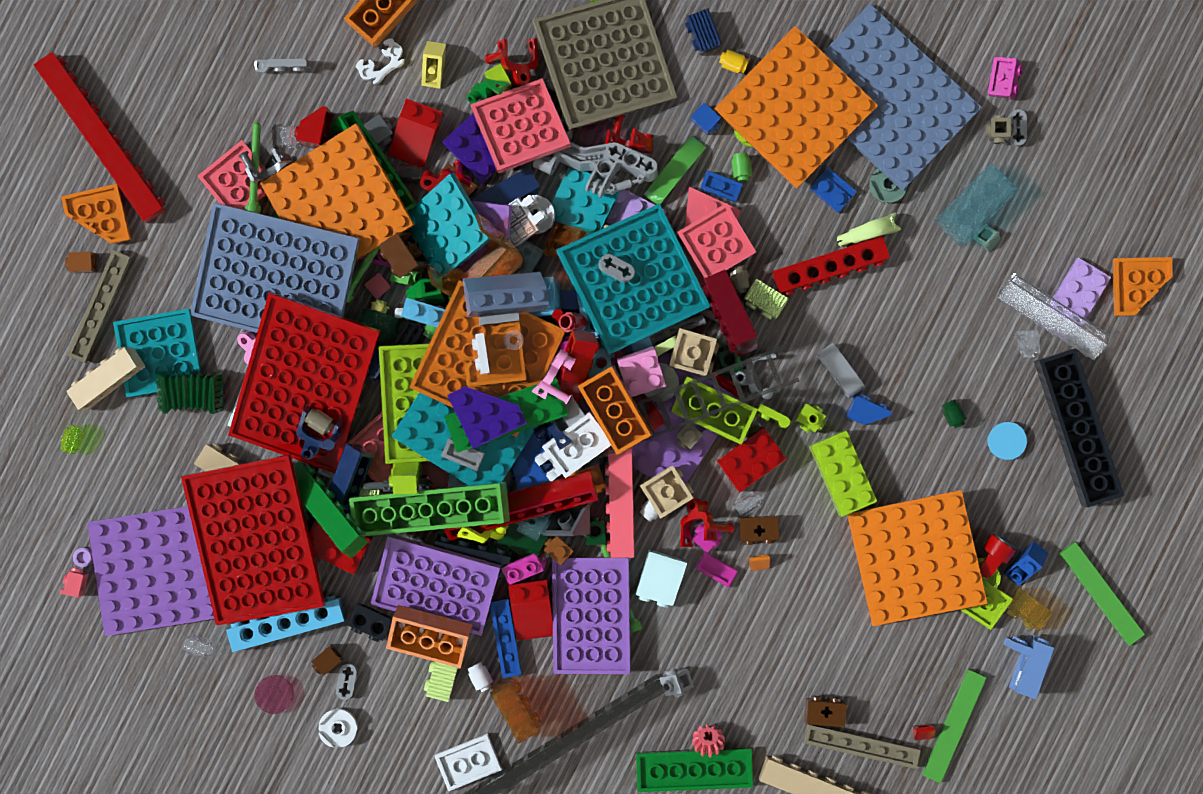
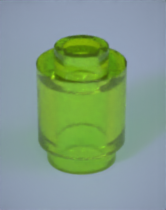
[59,424,84,454]

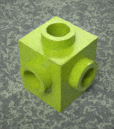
[794,404,826,433]

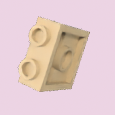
[669,328,719,376]
[640,465,694,519]

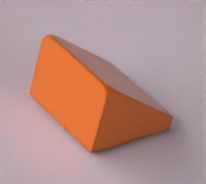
[749,554,770,571]

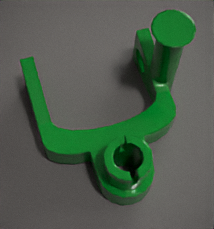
[466,78,509,104]

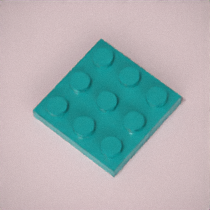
[551,167,622,236]

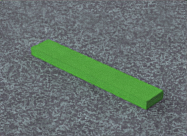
[1059,542,1145,646]
[922,669,987,783]

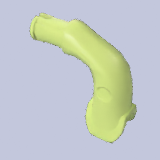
[837,213,901,247]

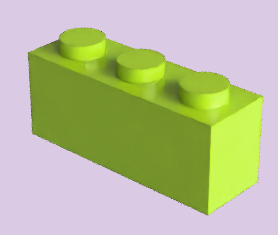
[389,462,422,494]

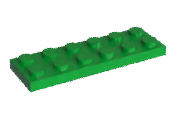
[444,378,569,453]
[636,748,753,792]

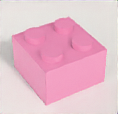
[616,346,666,397]

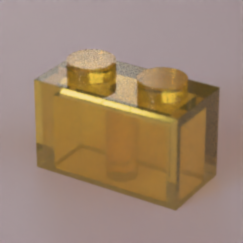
[1007,588,1052,631]

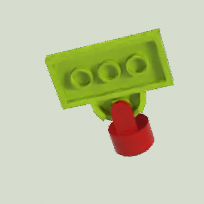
[959,533,1017,630]

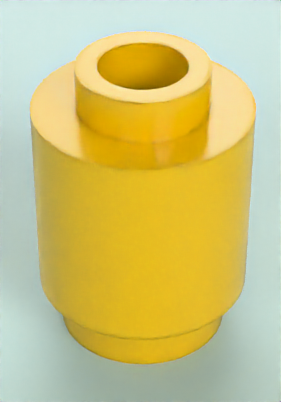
[719,49,749,74]

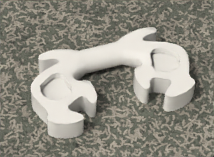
[356,38,405,85]

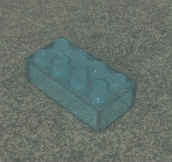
[934,163,1019,247]

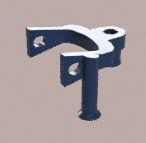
[296,406,343,460]
[533,422,573,474]

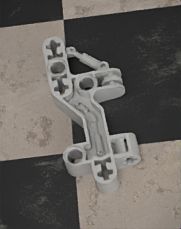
[533,119,658,198]

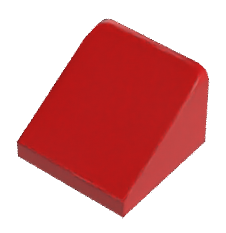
[913,724,936,740]

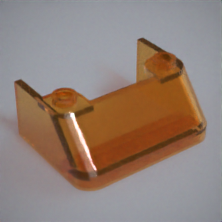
[427,213,523,297]

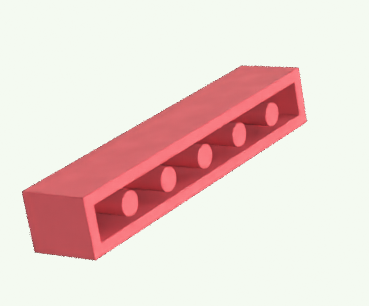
[605,446,635,558]

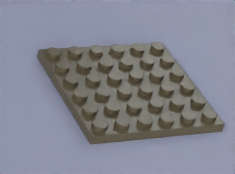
[532,0,677,130]

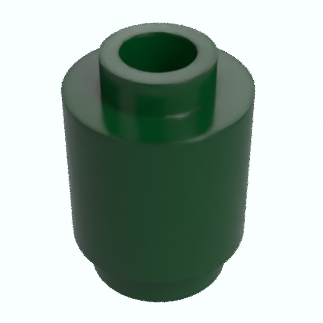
[941,399,967,429]

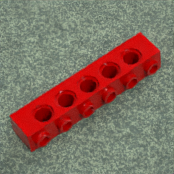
[771,236,890,296]

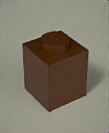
[311,644,344,676]

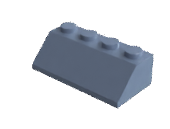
[463,272,549,317]

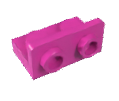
[988,57,1023,100]
[501,553,547,585]

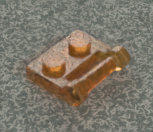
[544,223,586,257]

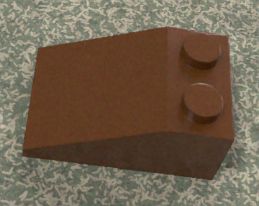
[378,231,430,278]

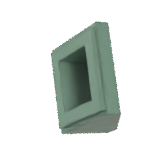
[972,223,1001,252]

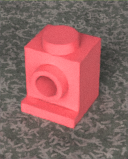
[59,567,89,598]

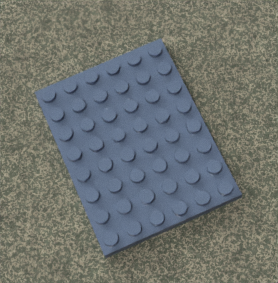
[823,4,982,190]
[190,203,360,332]

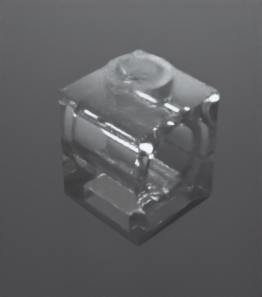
[277,126,300,149]

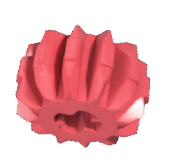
[692,724,725,758]

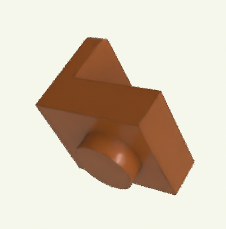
[544,536,574,566]

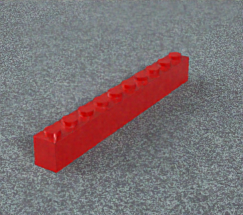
[33,52,167,223]

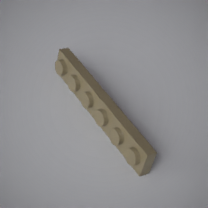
[67,250,132,363]
[803,724,921,769]

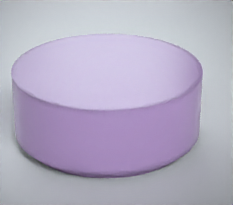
[73,547,93,567]

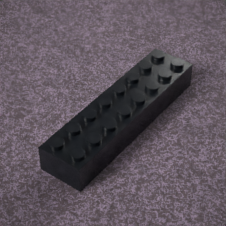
[1034,348,1124,508]

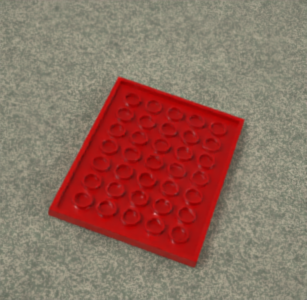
[228,292,381,473]
[181,454,326,626]

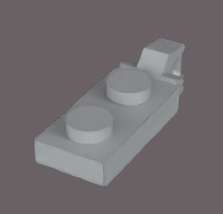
[255,59,310,73]

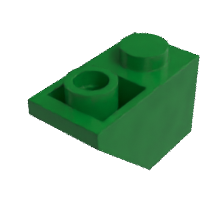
[406,276,446,305]

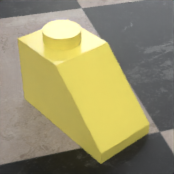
[421,41,446,89]

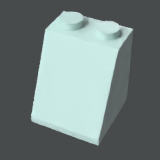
[636,549,687,608]

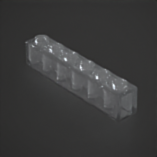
[997,273,1110,360]

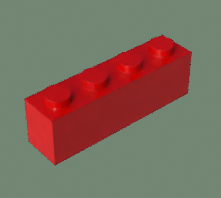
[556,329,599,402]

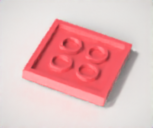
[198,140,267,210]
[677,203,756,278]

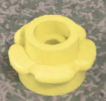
[371,299,389,314]

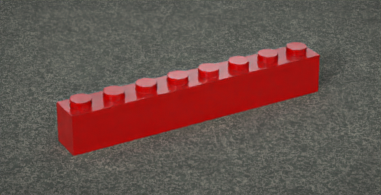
[444,471,598,541]

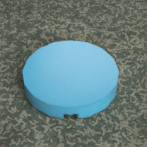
[987,422,1027,460]

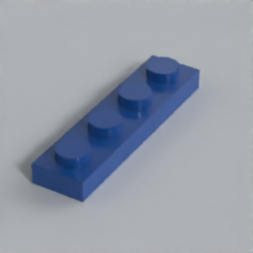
[490,598,522,678]

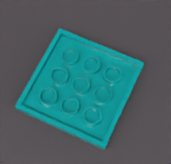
[408,173,493,281]
[113,308,201,398]

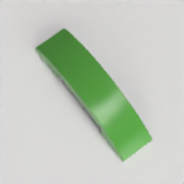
[644,136,706,205]

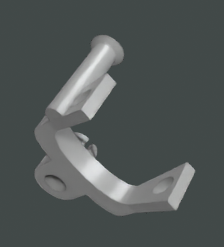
[732,354,780,399]

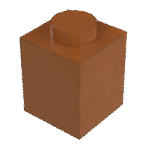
[65,251,97,273]

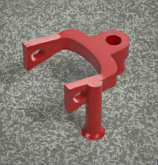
[484,38,539,87]
[605,115,654,154]
[420,160,471,191]
[680,498,734,548]

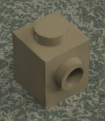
[675,422,703,450]

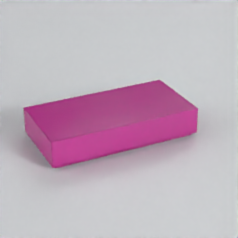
[695,552,738,588]

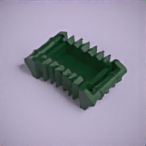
[156,369,224,414]

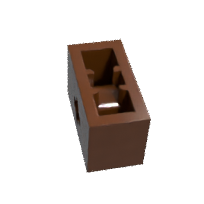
[738,515,779,545]
[804,695,847,727]

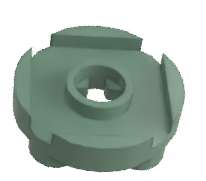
[869,168,908,203]

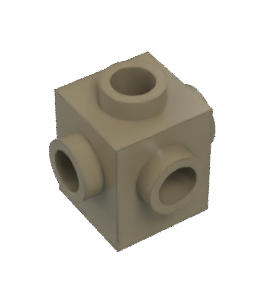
[985,115,1014,144]

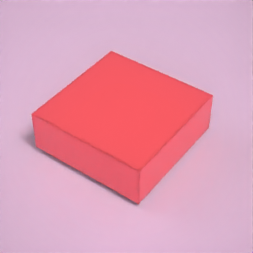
[365,273,392,299]

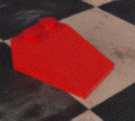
[388,98,444,169]
[508,578,553,641]

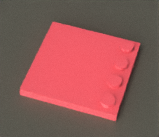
[471,79,571,173]

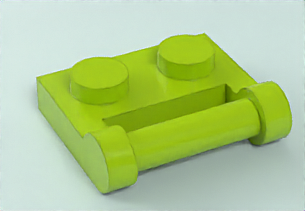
[756,404,790,428]

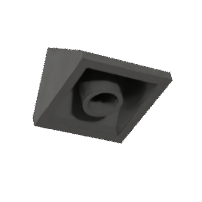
[542,504,590,536]

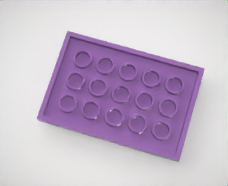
[371,534,501,636]
[552,557,631,674]

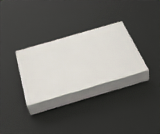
[434,733,502,791]

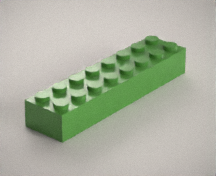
[349,482,510,536]

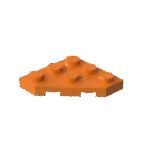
[61,183,132,244]
[1113,257,1173,316]
[465,321,526,387]

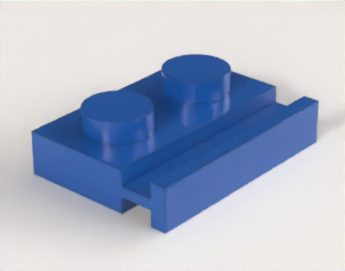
[809,167,857,213]

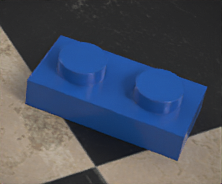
[700,170,743,203]

